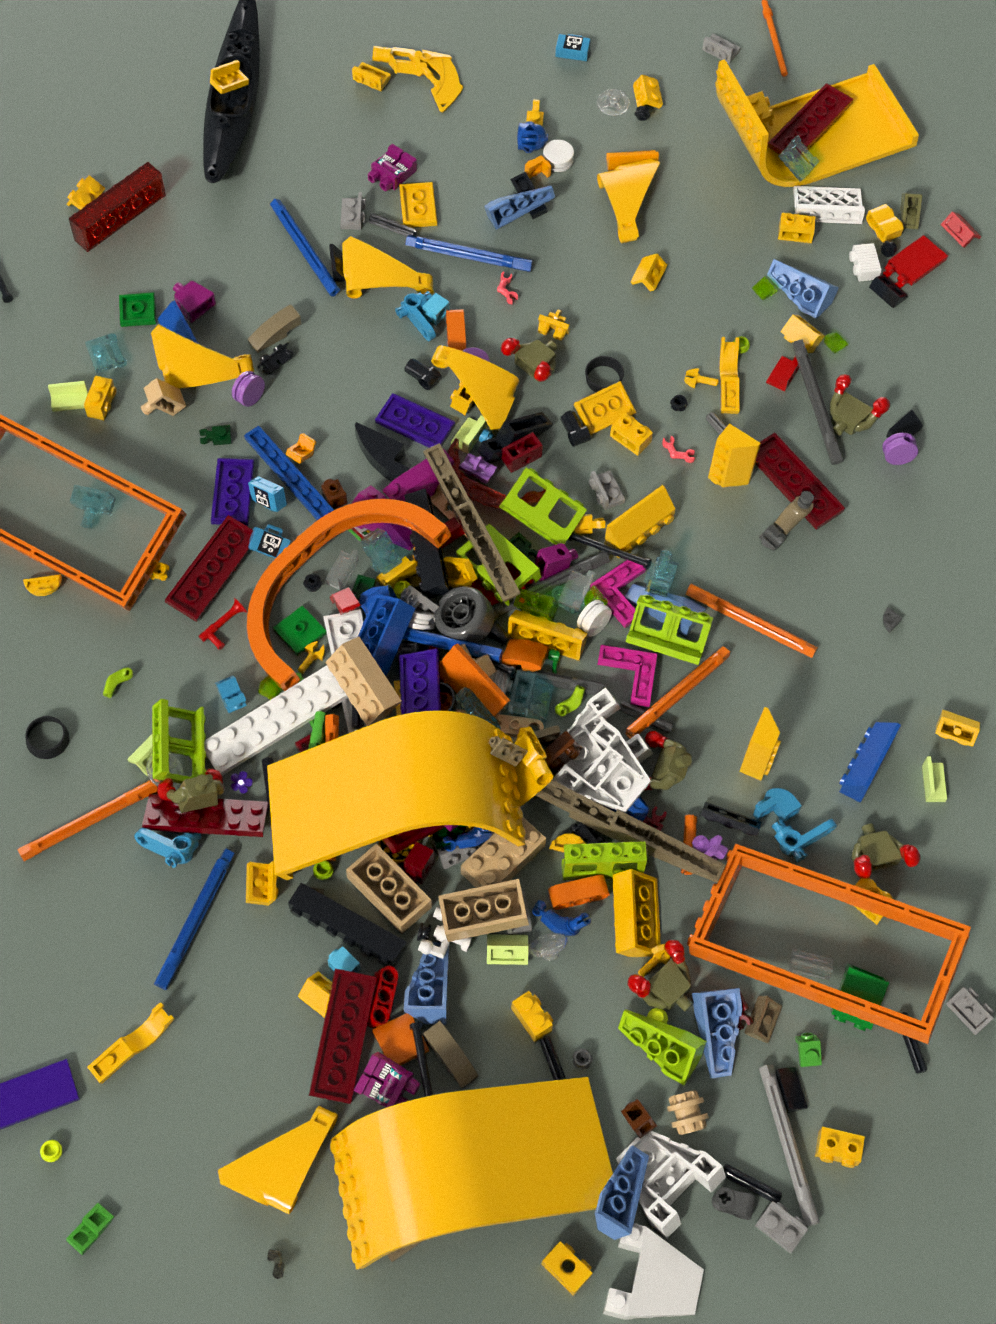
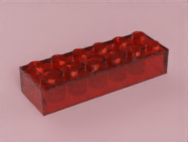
[68,162,166,252]

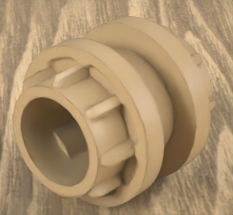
[667,1090,709,1135]

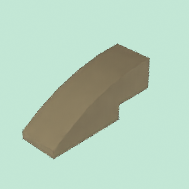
[248,304,301,353]
[423,1021,479,1089]

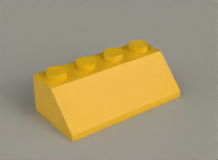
[708,423,760,487]
[604,485,675,559]
[508,610,588,661]
[739,707,781,781]
[613,869,661,957]

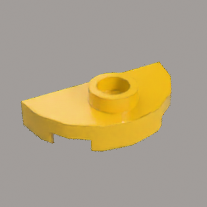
[23,574,62,596]
[549,833,587,858]

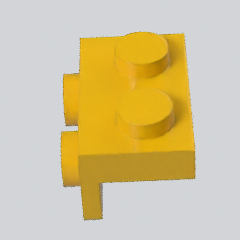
[210,60,249,94]
[352,62,391,91]
[633,74,663,109]
[747,91,775,126]
[66,175,105,214]
[444,557,478,588]
[246,861,279,906]

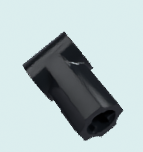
[404,358,442,390]
[560,410,591,447]

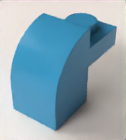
[215,676,247,713]
[753,788,802,822]

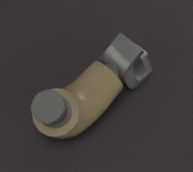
[759,491,814,551]

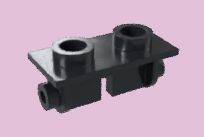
[257,342,294,375]
[570,821,606,844]

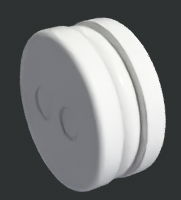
[543,140,574,172]
[577,600,612,637]
[408,606,435,630]

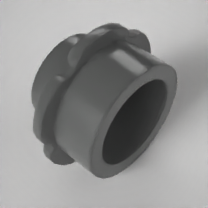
[572,1049,593,1070]

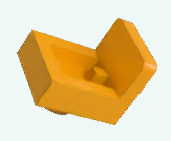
[525,155,552,179]
[286,433,316,464]

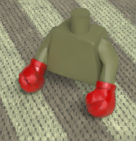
[501,338,557,383]
[830,374,891,436]
[644,731,692,791]
[157,769,225,813]
[851,823,921,879]
[627,940,694,1012]

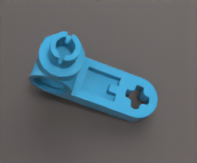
[395,291,436,341]
[772,819,837,863]
[134,828,201,868]

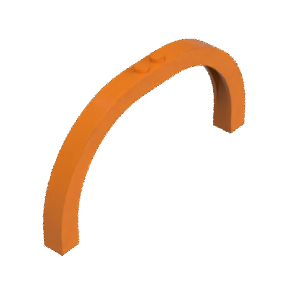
[247,499,452,691]

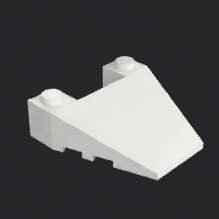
[566,688,654,777]
[552,719,651,812]
[616,1131,726,1239]
[603,1223,704,1320]

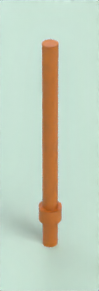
[761,0,788,77]

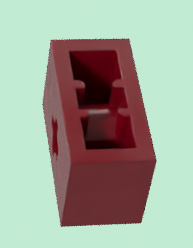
[502,432,543,473]
[404,842,434,884]

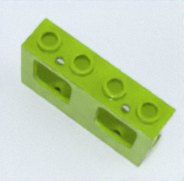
[499,468,587,545]
[456,524,541,606]
[625,595,713,665]
[152,699,206,784]
[561,841,647,880]

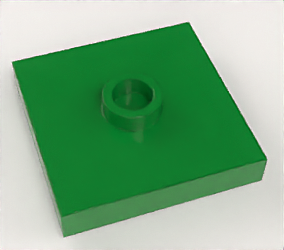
[119,292,156,327]
[273,606,327,656]

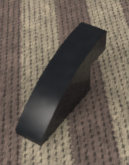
[477,412,553,463]
[355,422,409,482]

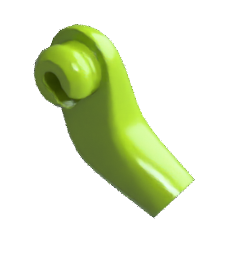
[103,667,133,698]
[555,685,585,716]

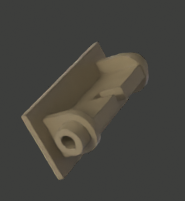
[489,736,528,767]

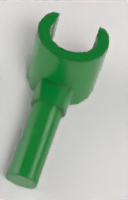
[548,649,560,674]

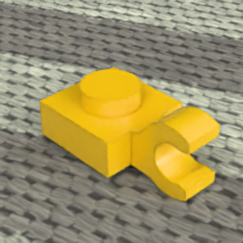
[526,99,544,127]
[573,514,606,534]

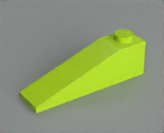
[618,1009,707,1085]

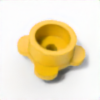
[150,562,170,581]

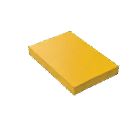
[399,182,437,228]
[573,381,637,436]

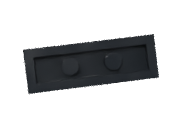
[510,172,548,219]
[700,802,762,836]

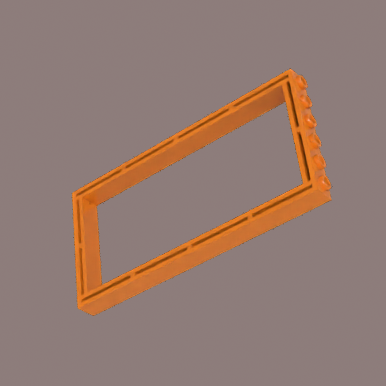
[0,414,187,611]
[687,844,971,1044]

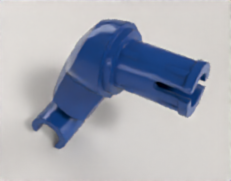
[443,827,493,852]
[532,900,591,936]

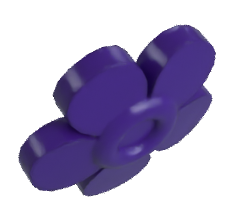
[231,771,253,794]

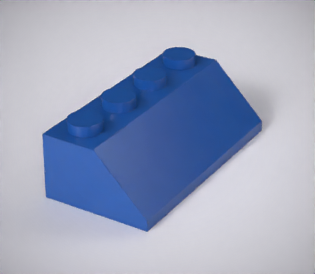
[158,300,198,343]
[358,594,416,676]
[839,722,901,803]

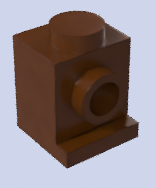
[321,479,347,509]
[621,1099,657,1139]

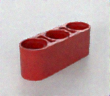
[367,966,398,1028]

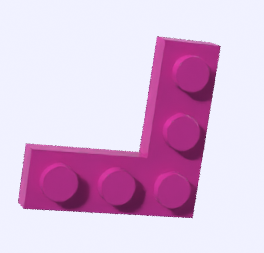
[590,560,646,628]
[597,645,657,707]

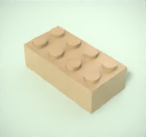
[325,637,402,726]
[461,817,546,888]
[346,844,432,934]
[438,879,529,942]

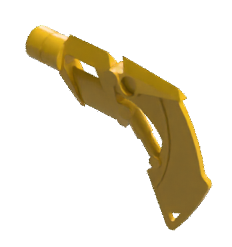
[372,46,463,112]

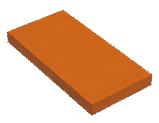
[439,643,510,723]

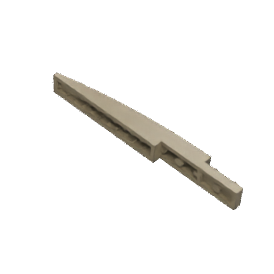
[423,443,521,602]
[535,780,726,883]

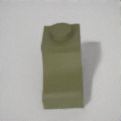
[900,193,922,229]

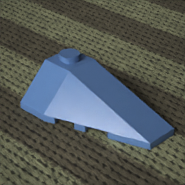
[484,186,555,230]
[767,259,839,319]
[624,584,707,637]
[404,942,449,1025]
[692,988,742,1078]
[595,1146,649,1240]

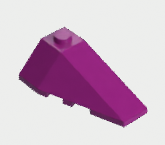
[382,449,455,502]
[351,485,414,551]

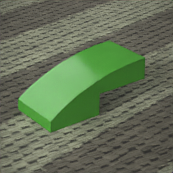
[66,1203,114,1255]

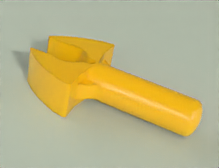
[684,368,719,388]
[298,641,325,674]
[638,944,671,977]

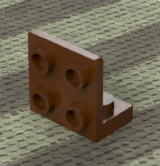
[544,731,583,775]

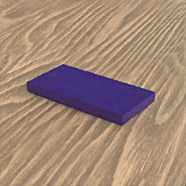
[375,393,455,448]
[211,458,254,526]
[400,649,441,715]
[0,1059,80,1130]

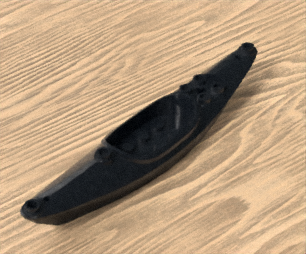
[203,0,260,183]

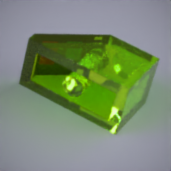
[513,588,559,622]

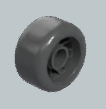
[434,586,495,643]

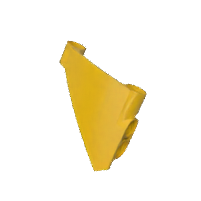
[597,159,660,243]
[342,236,434,299]
[151,324,254,389]
[431,345,520,430]
[468,727,553,831]
[218,1106,338,1214]

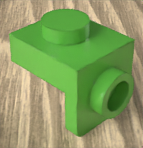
[795,1033,822,1067]

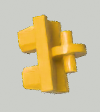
[538,309,571,341]

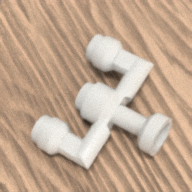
[418,905,473,959]

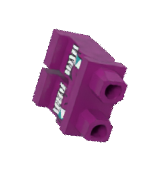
[368,144,417,192]
[354,1052,421,1108]

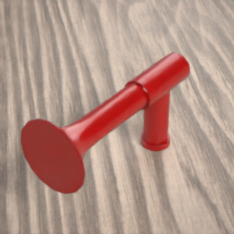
[198,598,247,650]

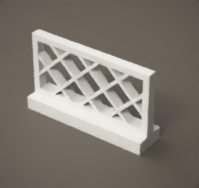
[793,186,865,224]

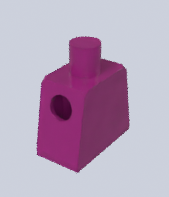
[173,281,216,323]
[534,543,578,582]

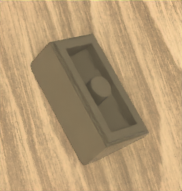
[745,996,782,1043]

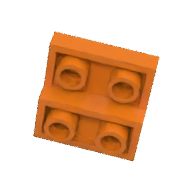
[501,639,549,672]
[372,1013,429,1065]

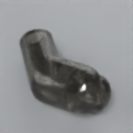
[267,1249,285,1279]

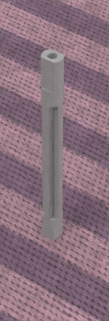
[759,1065,820,1227]

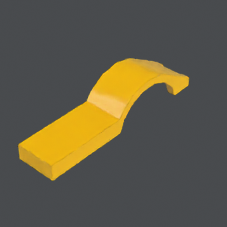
[719,337,739,414]
[87,1002,175,1084]

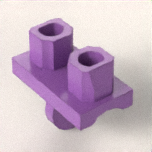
[459,453,497,484]
[692,835,728,860]

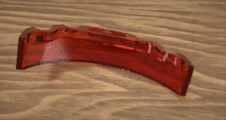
[447,438,553,509]

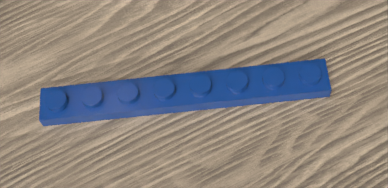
[244,426,334,520]

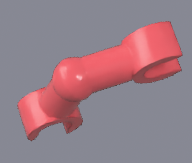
[497,272,518,305]
[662,436,695,463]

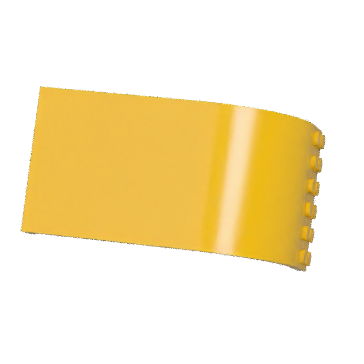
[715,59,919,187]
[267,711,526,880]
[330,1077,613,1270]

